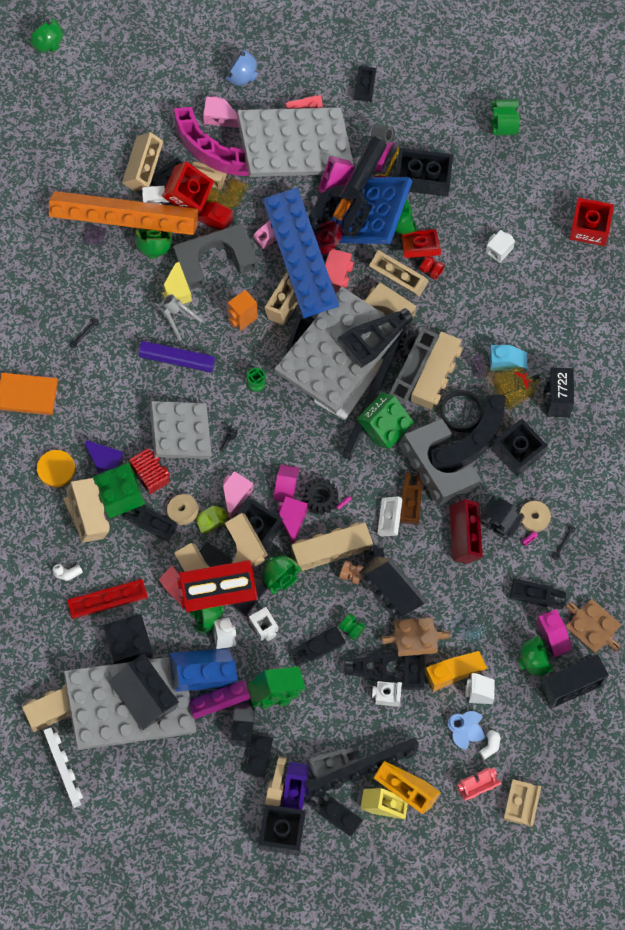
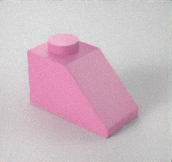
[203,96,239,128]
[223,471,253,519]

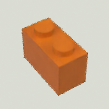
[227,290,258,331]

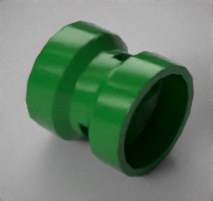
[247,368,266,392]
[339,613,366,641]

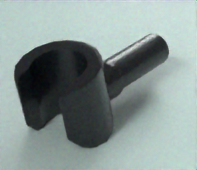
[219,425,238,452]

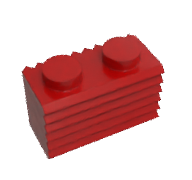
[129,448,170,495]

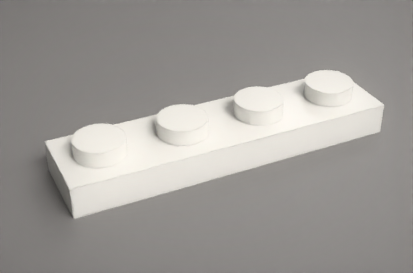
[43,728,83,808]

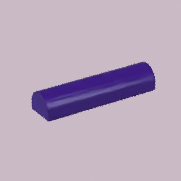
[139,341,216,373]

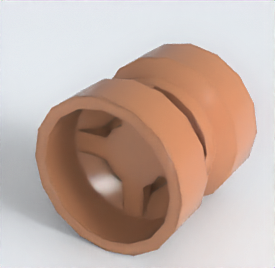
[339,560,364,585]

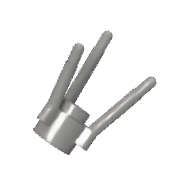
[162,294,203,341]

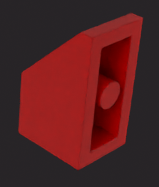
[198,202,233,230]

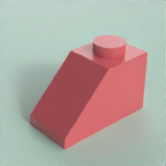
[159,566,183,604]

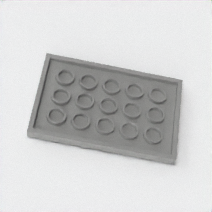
[236,108,354,177]
[275,287,403,414]
[64,657,196,750]

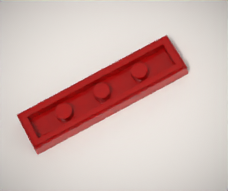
[67,579,148,619]

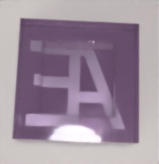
[84,225,107,247]
[471,355,487,380]

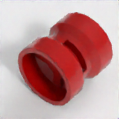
[419,256,445,280]

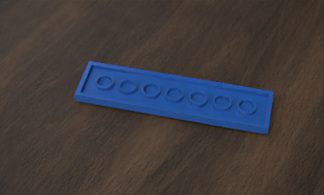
[263,187,339,318]

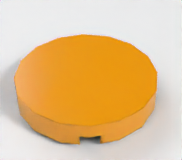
[37,450,75,487]

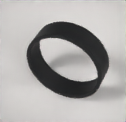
[441,390,483,432]

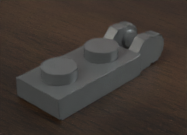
[306,747,362,780]

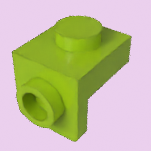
[195,506,228,534]

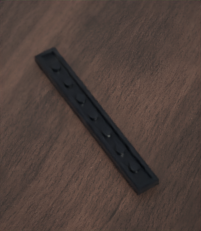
[344,325,406,460]

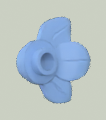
[448,711,485,750]

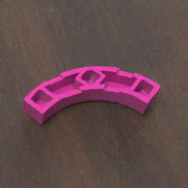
[174,107,249,176]

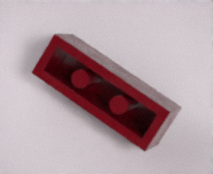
[449,499,483,564]

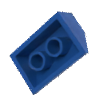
[169,648,238,692]

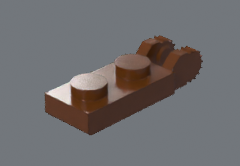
[399,472,422,525]

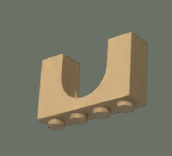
[363,282,417,326]
[175,513,268,572]

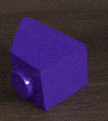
[85,440,124,474]
[282,762,309,810]

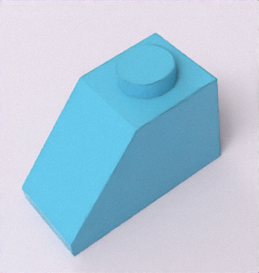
[489,345,528,371]

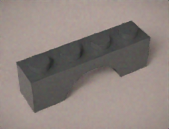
[389,327,440,404]

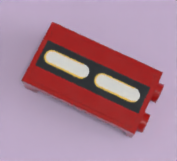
[177,560,258,612]

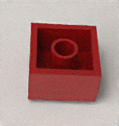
[162,161,214,213]
[569,197,614,246]

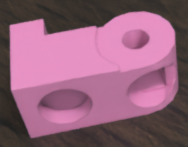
[253,220,276,249]

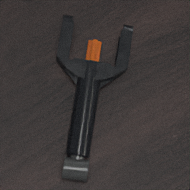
[308,125,395,237]

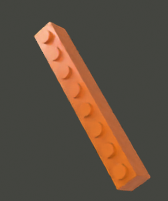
[49,191,198,235]

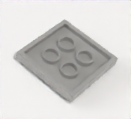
[150,401,212,459]

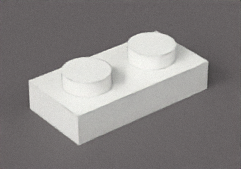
[377,496,402,537]

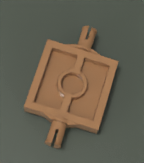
[565,599,621,654]
[382,617,450,656]

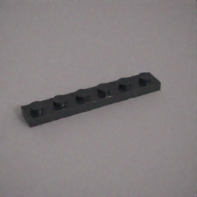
[305,737,419,798]

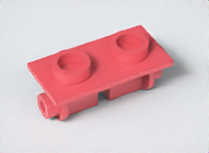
[285,94,323,109]
[457,767,501,801]

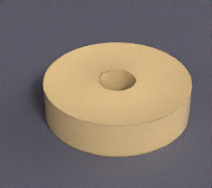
[167,494,199,525]
[519,501,551,532]

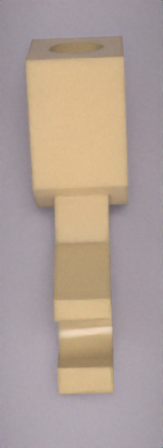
[265,756,287,807]

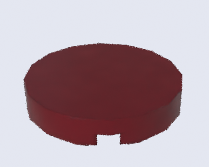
[314,221,343,255]

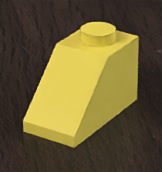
[162,262,192,304]
[360,788,408,819]

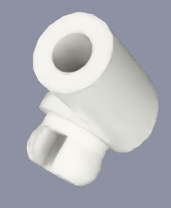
[52,564,83,581]
[479,730,501,760]

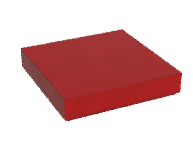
[400,229,441,258]

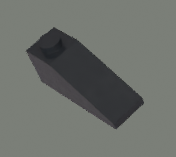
[231,690,256,747]

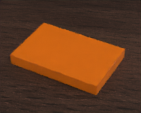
[0,373,58,415]

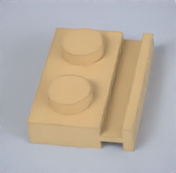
[503,780,541,827]

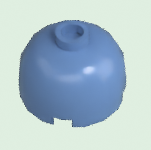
[225,49,258,86]

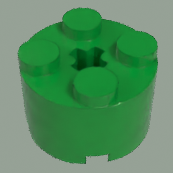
[490,99,520,136]

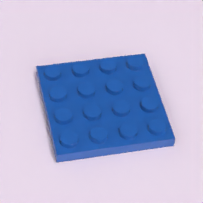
[332,177,413,244]

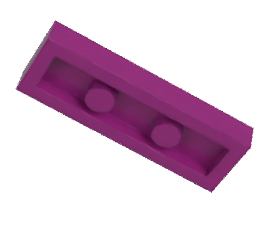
[189,680,251,720]

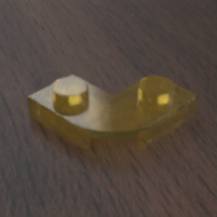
[205,178,249,209]

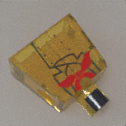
[492,367,541,411]

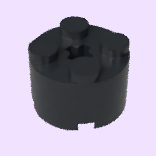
[480,496,525,540]

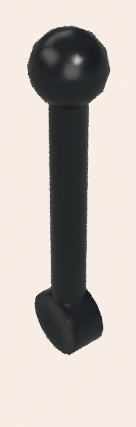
[70,319,99,348]
[552,525,576,560]

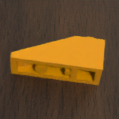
[425,651,487,692]
[374,761,441,814]

